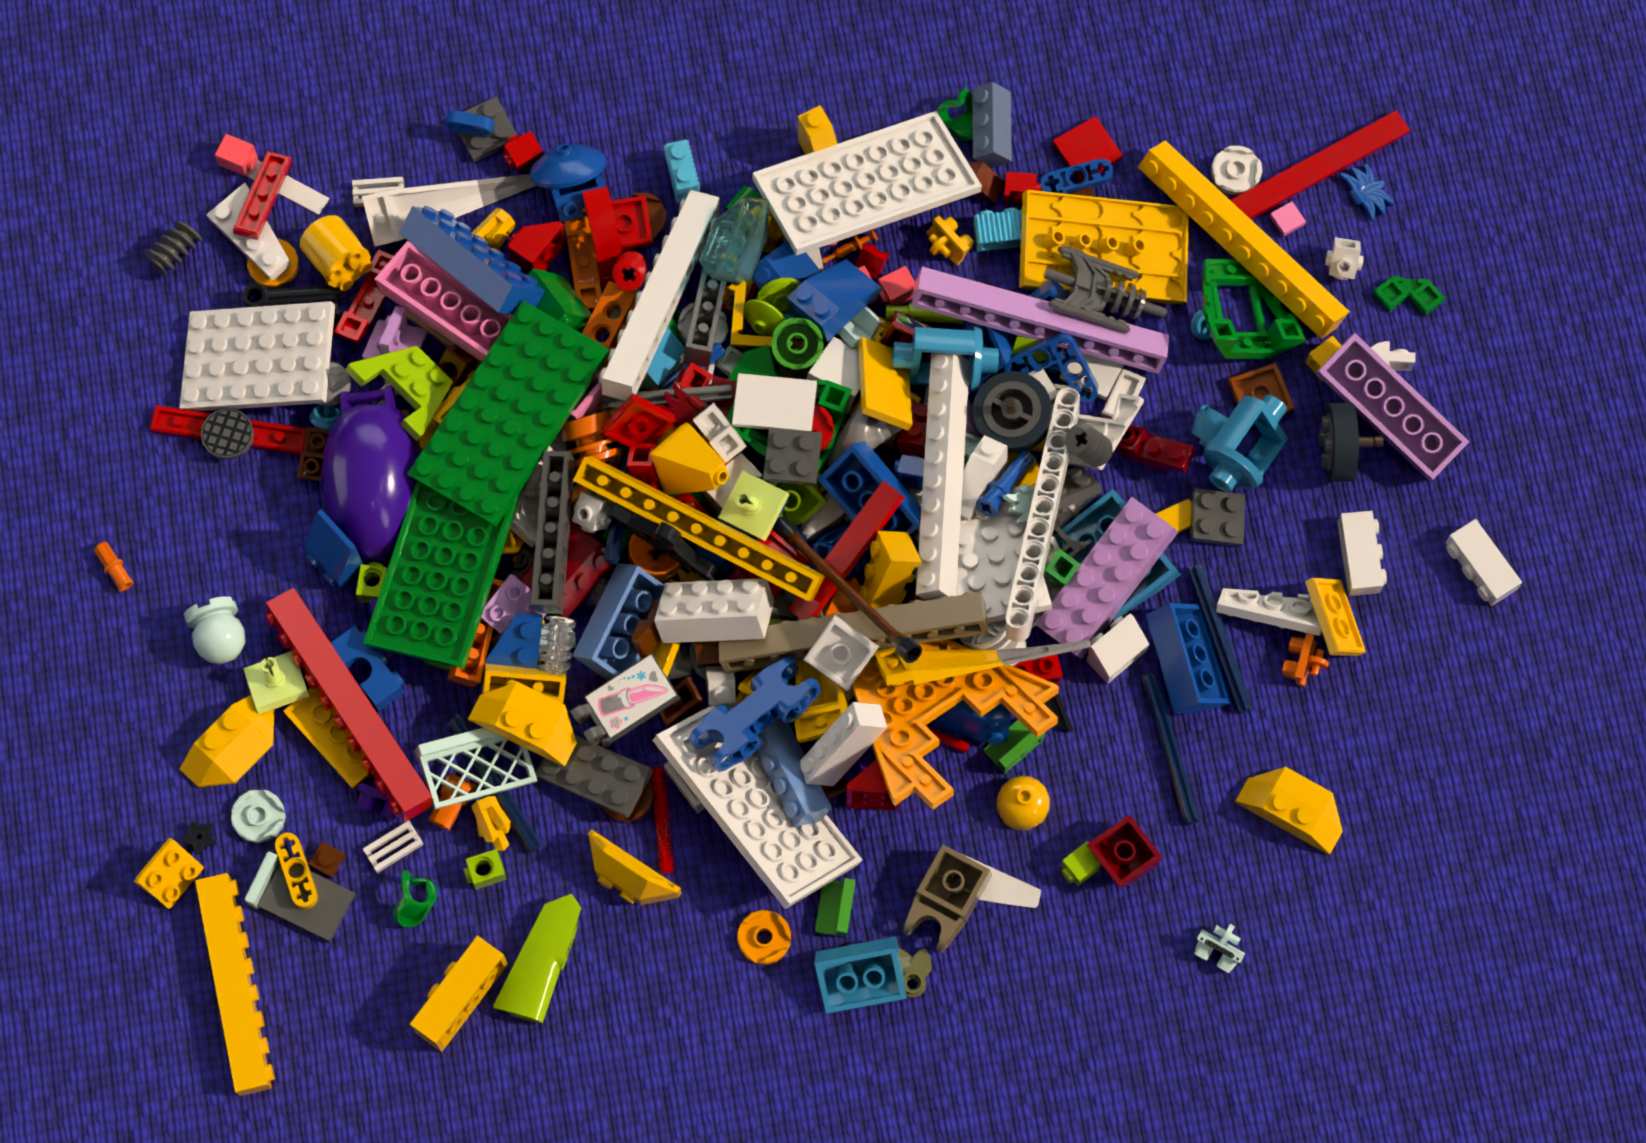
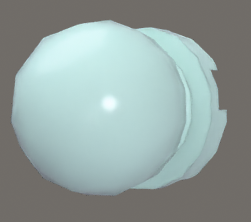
[184,597,246,664]

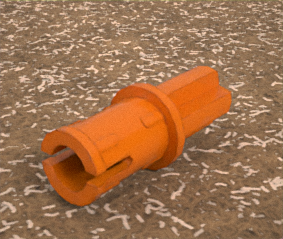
[94,542,134,592]

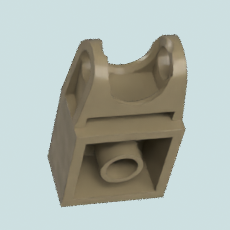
[903,844,992,953]

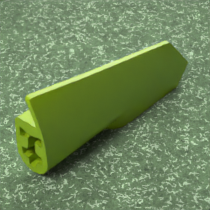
[493,894,581,1024]

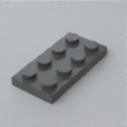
[535,735,653,818]

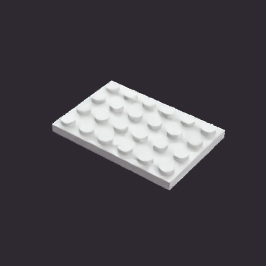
[179,301,335,411]

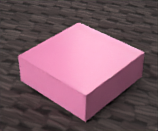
[1270,202,1306,237]

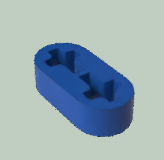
[445,110,495,137]

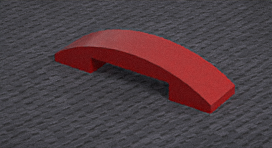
[582,186,622,291]
[334,250,394,343]

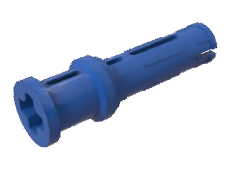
[976,450,1034,517]

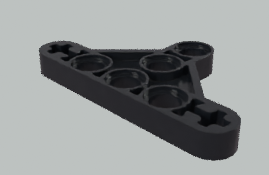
[604,501,721,581]

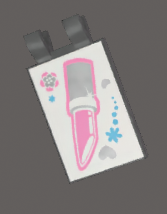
[570,653,680,747]

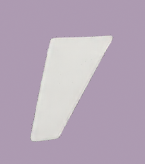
[949,853,1041,908]

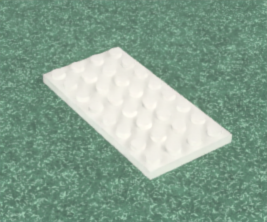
[752,111,982,256]
[907,437,1052,623]
[652,702,862,909]

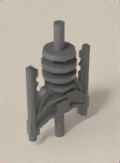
[1043,245,1167,333]

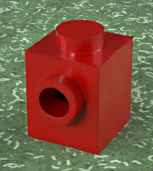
[502,131,544,173]

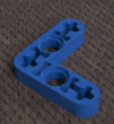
[1041,159,1113,194]
[1005,333,1099,403]

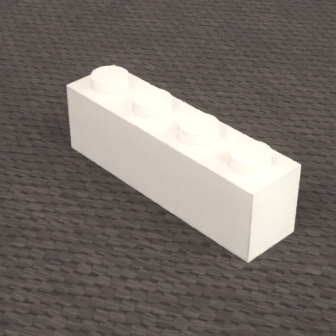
[800,702,887,786]

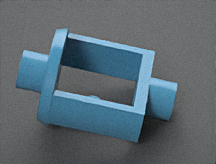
[892,326,999,393]
[1203,395,1288,492]

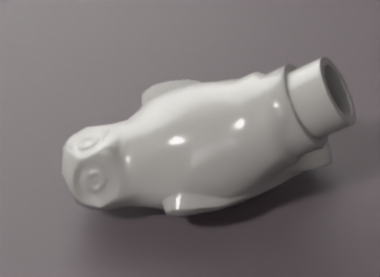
[826,403,901,468]

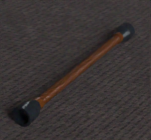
[772,516,922,663]

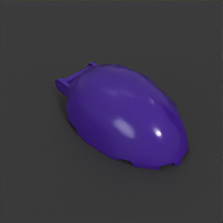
[321,386,421,564]

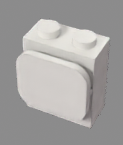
[806,337,861,414]

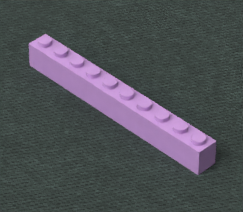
[911,267,1169,374]

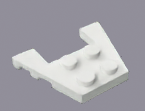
[1052,383,1144,471]

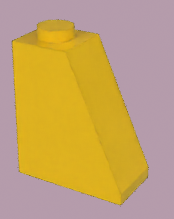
[798,105,837,155]

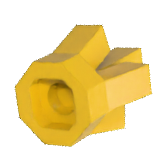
[472,208,515,250]
[471,796,511,851]

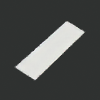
[246,160,330,214]

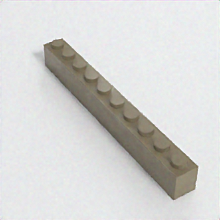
[719,592,988,674]

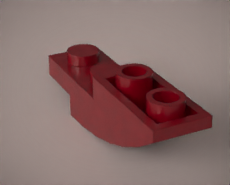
[1100,417,1196,473]

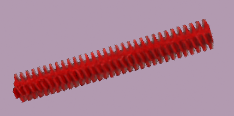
[651,767,675,874]

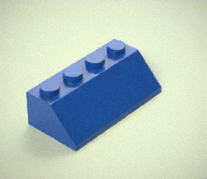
[1146,603,1231,714]

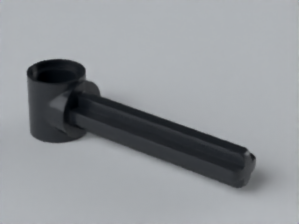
[242,283,345,308]

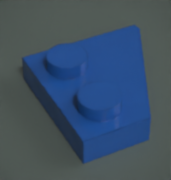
[486,612,543,669]

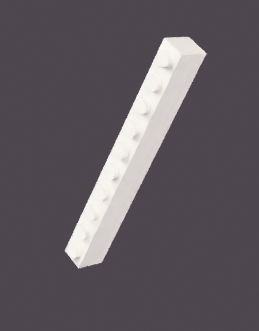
[599,190,720,401]
[916,353,970,601]

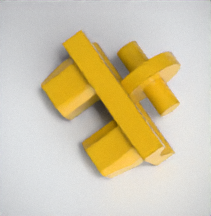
[926,216,974,266]

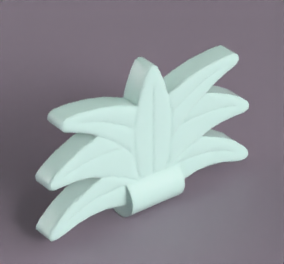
[1003,483,1047,524]

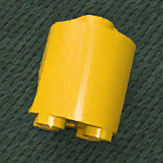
[300,215,373,291]

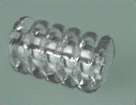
[537,616,575,675]

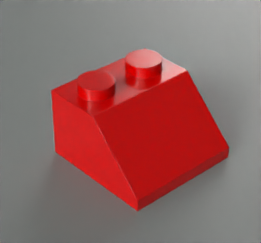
[507,221,567,275]

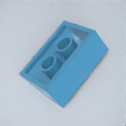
[815,937,907,1014]

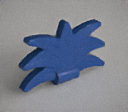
[1339,164,1394,221]

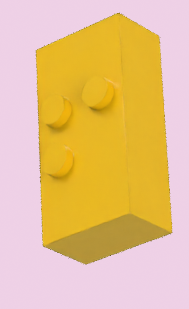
[410,935,508,1052]

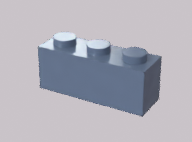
[972,82,1012,168]

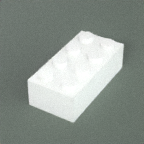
[654,578,774,643]

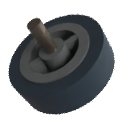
[973,371,1053,453]
[1318,403,1383,482]

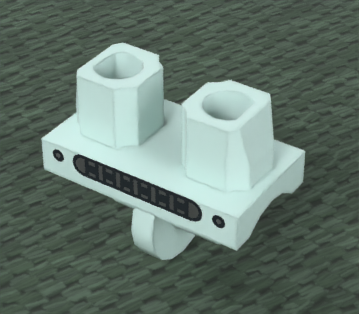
[1194,924,1245,973]

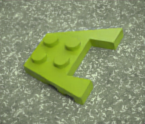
[345,346,453,441]

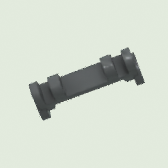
[1052,509,1094,559]

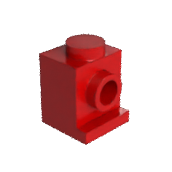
[1003,172,1041,205]
[676,362,713,389]

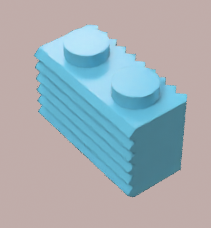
[664,140,700,202]
[973,208,1022,252]

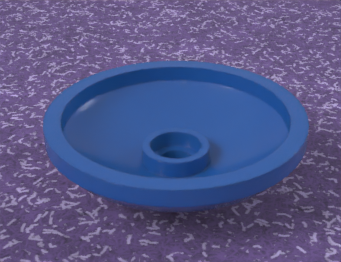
[530,144,606,189]

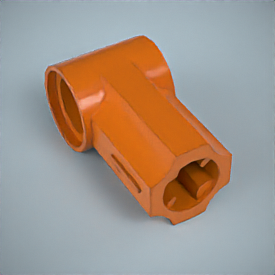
[429,773,476,831]

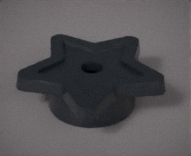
[181,821,216,855]

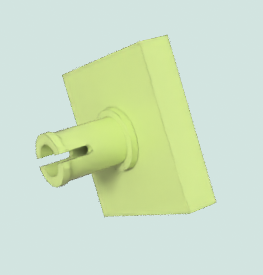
[718,470,790,541]
[243,651,309,714]

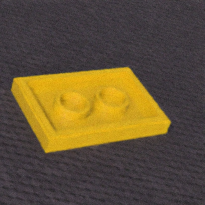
[1305,578,1366,656]

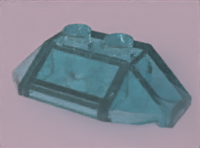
[699,196,769,283]

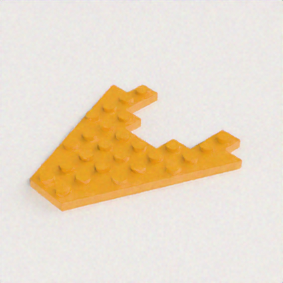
[851,639,1059,810]

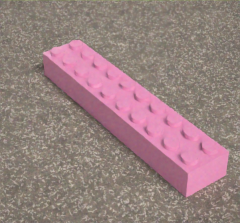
[375,241,604,422]

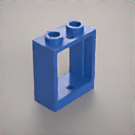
[550,174,605,223]

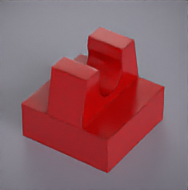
[855,243,889,279]

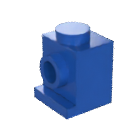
[893,455,924,491]

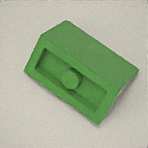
[984,720,1045,774]
[815,878,855,938]

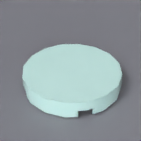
[231,790,286,843]

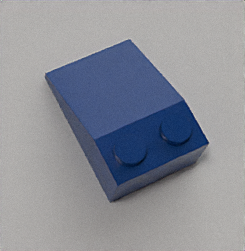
[787,259,883,342]
[304,509,363,591]
[931,700,1010,744]

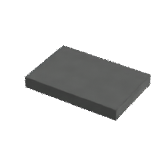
[258,859,356,943]

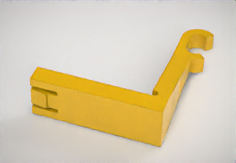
[728,263,804,350]

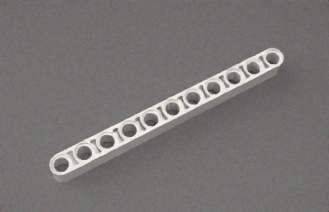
[1006,388,1080,642]

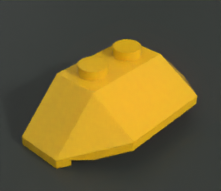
[468,682,577,767]
[180,694,275,788]
[1235,767,1343,855]
[588,829,682,905]

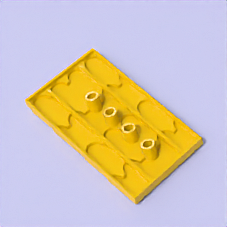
[1019,190,1189,305]

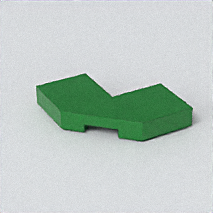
[1372,276,1446,316]

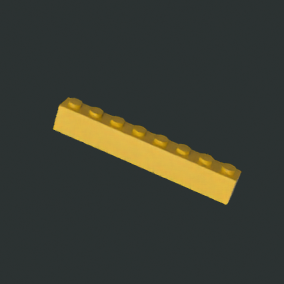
[195,873,275,1096]

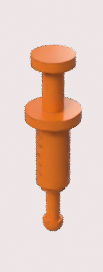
[822,229,878,263]

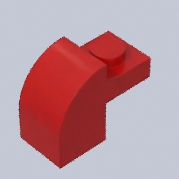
[626,443,662,490]

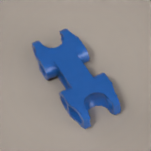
[689,656,821,772]

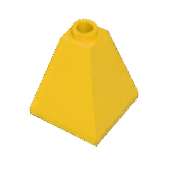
[650,422,729,495]

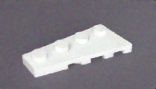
[206,183,291,281]
[1216,588,1322,636]

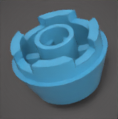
[1192,404,1228,447]

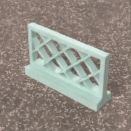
[414,728,537,810]

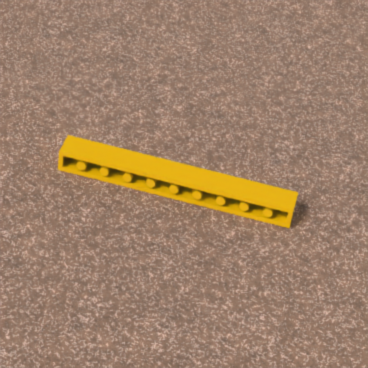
[1138,140,1350,339]
[573,456,826,601]

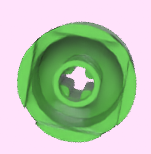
[771,318,824,373]

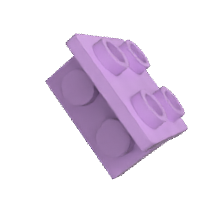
[362,306,427,360]
[481,574,547,634]

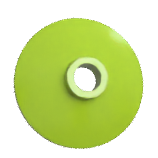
[744,299,786,337]

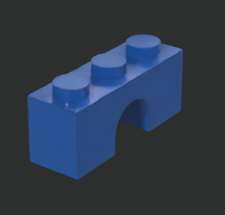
[331,626,404,712]

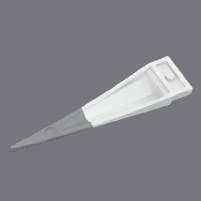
[362,174,537,246]

